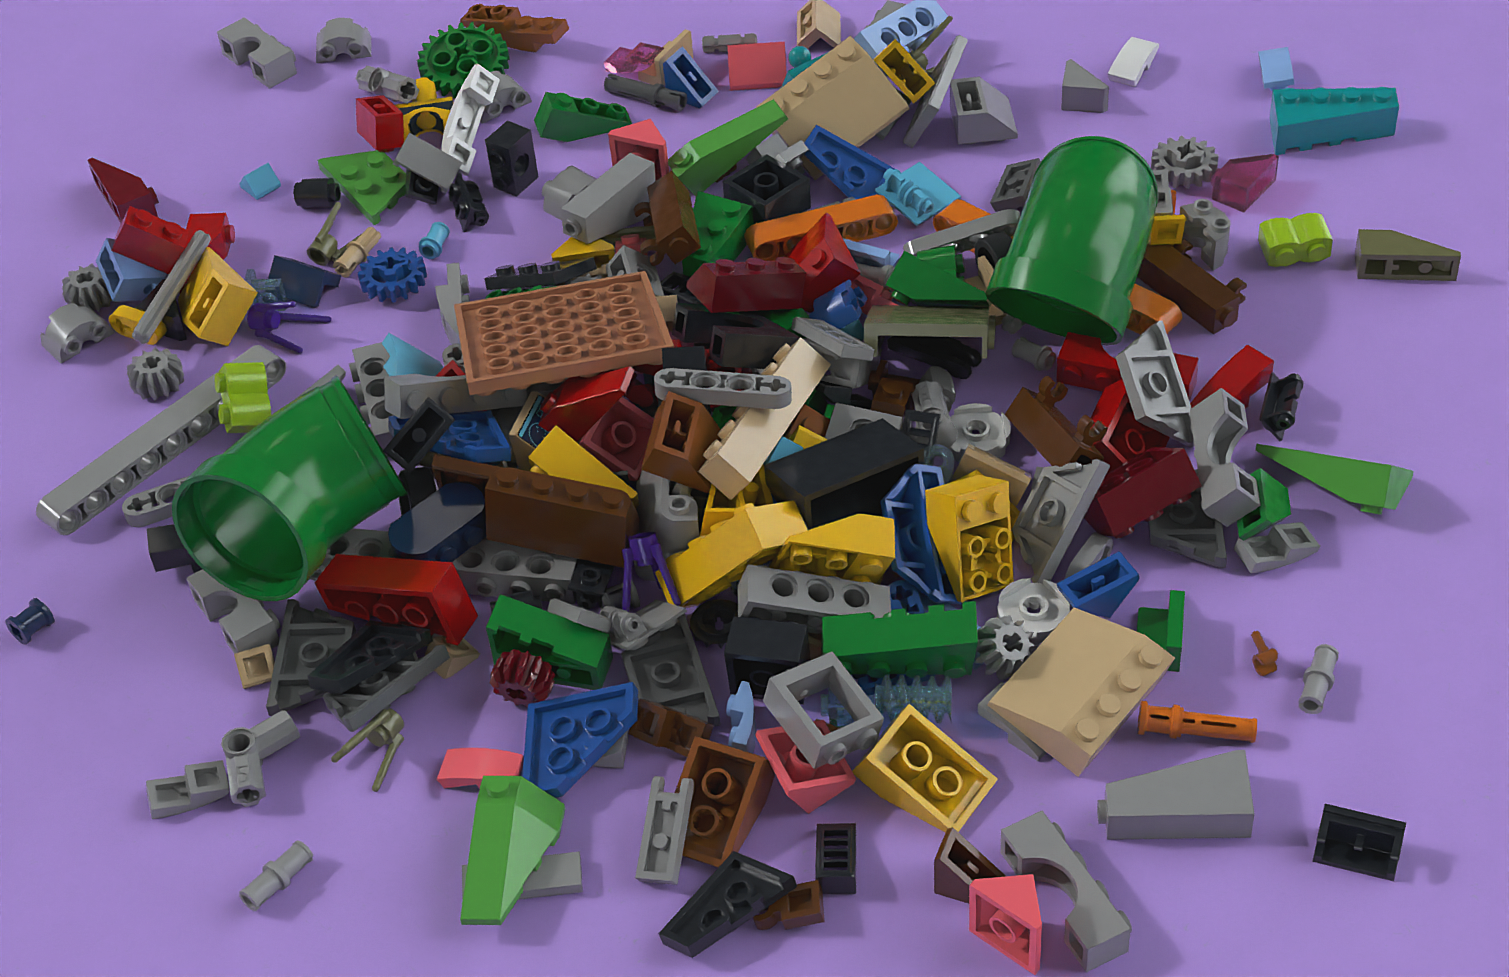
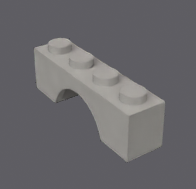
[384,374,527,419]
[1190,388,1261,527]
[1000,811,1132,972]

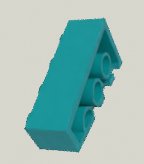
[1269,87,1399,155]

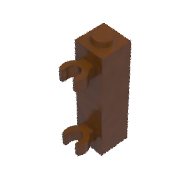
[634,171,701,266]
[1137,239,1247,334]
[1004,375,1107,467]

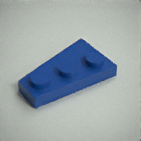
[804,125,895,199]

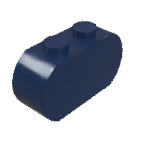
[388,482,487,562]

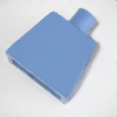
[96,238,169,302]

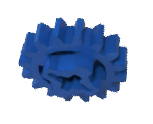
[358,247,427,302]

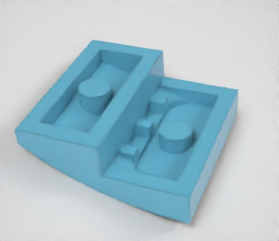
[382,333,444,376]

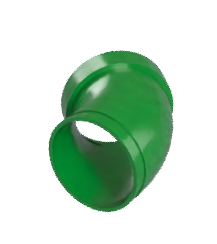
[986,136,1158,345]
[172,375,408,601]

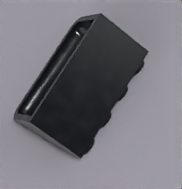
[764,418,924,530]

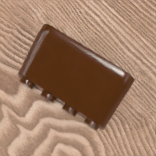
[485,467,639,568]

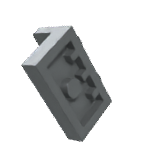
[990,158,1041,212]

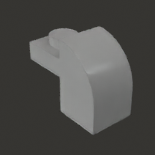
[746,133,809,174]

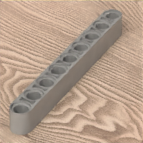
[36,345,286,535]

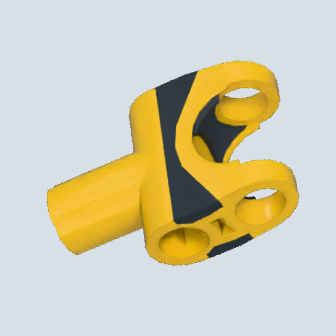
[395,77,454,141]

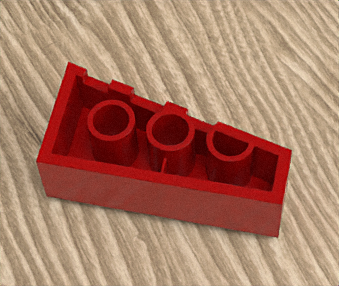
[314,554,478,646]

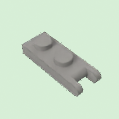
[635,776,694,885]

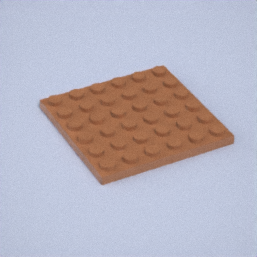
[454,271,674,396]

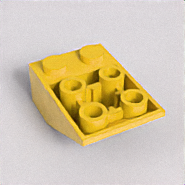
[178,247,258,346]
[925,475,1014,602]
[769,513,895,584]

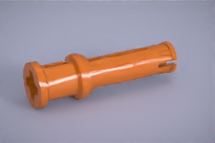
[1137,701,1257,743]

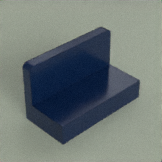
[265,255,342,308]

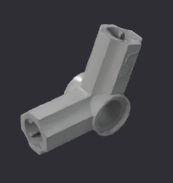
[910,381,958,458]
[221,710,300,807]

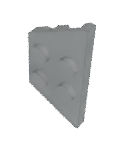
[1115,321,1194,447]
[1012,459,1110,584]

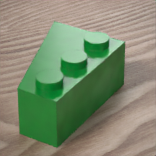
[682,191,754,277]
[486,594,613,690]

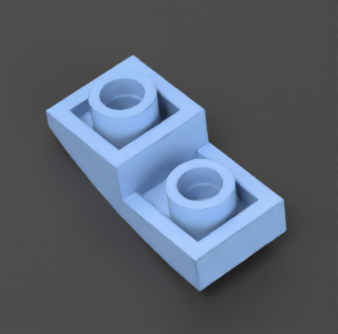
[1258,47,1294,91]
[726,681,756,754]

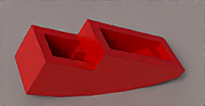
[1190,345,1274,409]

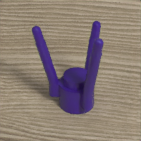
[247,301,331,353]
[622,532,681,612]

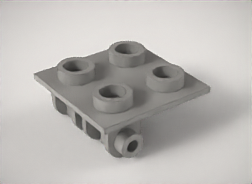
[599,599,687,651]

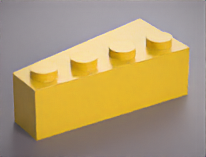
[655,500,807,608]

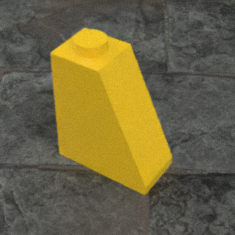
[873,39,935,104]

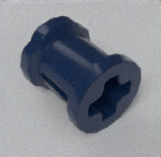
[5,598,55,645]

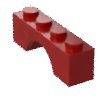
[1056,332,1199,402]

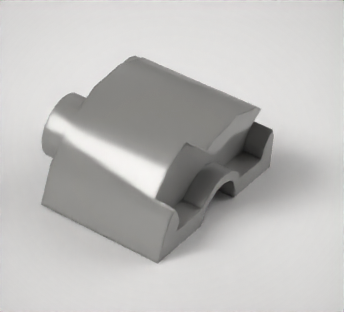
[316,18,371,63]
[480,71,532,123]
[542,166,596,221]
[1180,199,1230,271]
[40,303,115,363]

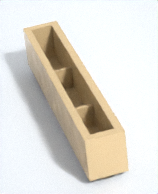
[698,337,831,500]

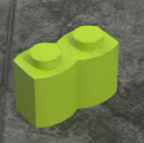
[1258,213,1333,267]
[214,362,271,433]

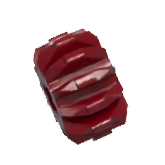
[489,649,555,708]

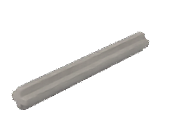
[132,230,211,344]

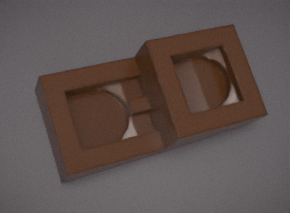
[628,698,714,757]

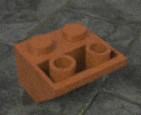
[641,391,721,493]

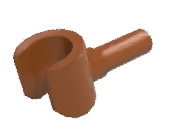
[1251,631,1278,676]

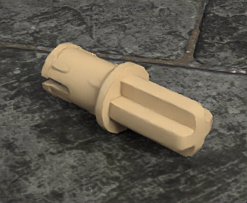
[333,227,381,278]

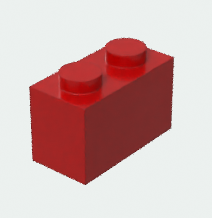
[356,95,404,152]
[111,206,189,274]

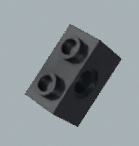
[485,120,539,197]

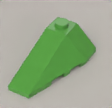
[668,99,788,196]
[1256,444,1414,515]
[460,776,565,925]

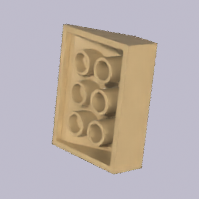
[756,36,910,180]
[987,607,1175,777]

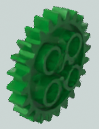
[417,22,510,98]

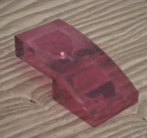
[604,42,664,74]

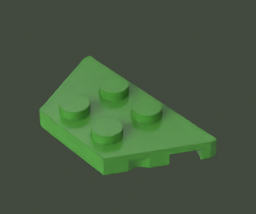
[317,150,406,225]

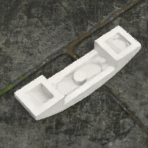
[441,64,500,176]

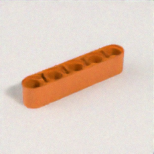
[744,195,898,261]

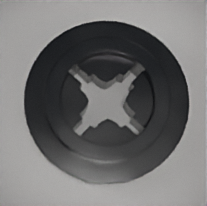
[690,599,738,649]

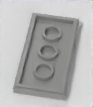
[903,35,968,148]

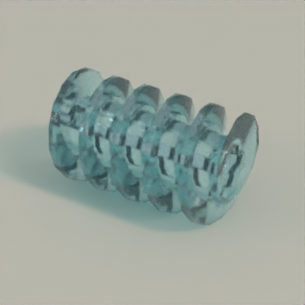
[875,674,952,724]

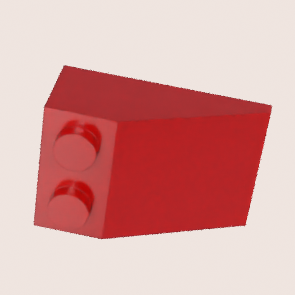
[785,213,861,313]

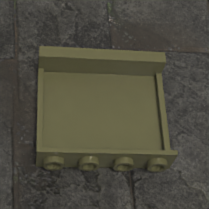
[864,305,996,359]

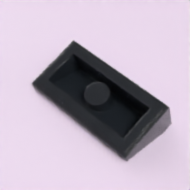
[383,397,455,474]

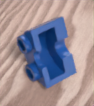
[809,280,867,329]

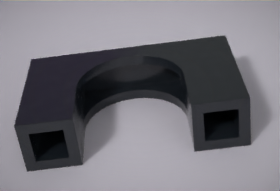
[672,303,800,369]

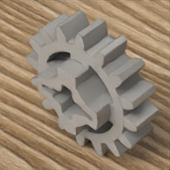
[1151,136,1219,189]

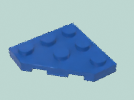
[388,410,511,466]
[522,682,638,798]

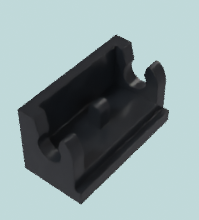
[1312,804,1406,881]

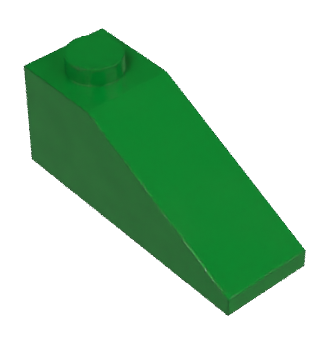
[885,251,992,307]

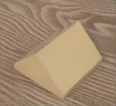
[950,444,1032,507]

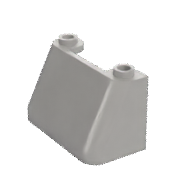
[633,470,700,581]

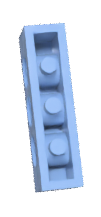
[854,0,948,71]

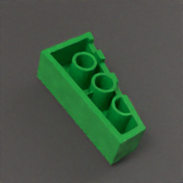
[821,601,978,678]

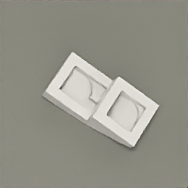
[1108,37,1159,87]

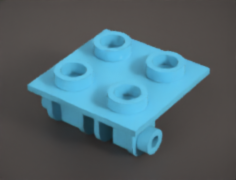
[875,162,961,226]

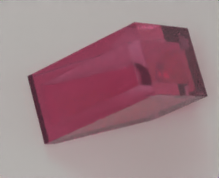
[1211,154,1279,213]

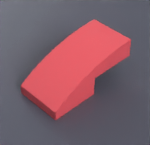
[437,748,524,789]

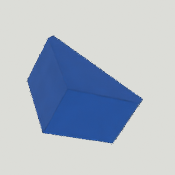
[663,46,719,109]
[1057,551,1140,618]

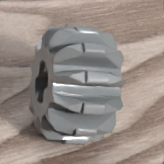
[62,263,112,312]
[127,347,184,401]
[975,615,1038,680]

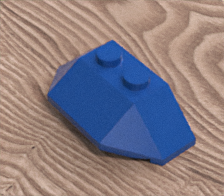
[880,464,967,605]

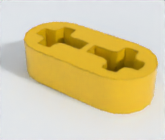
[108,305,167,345]

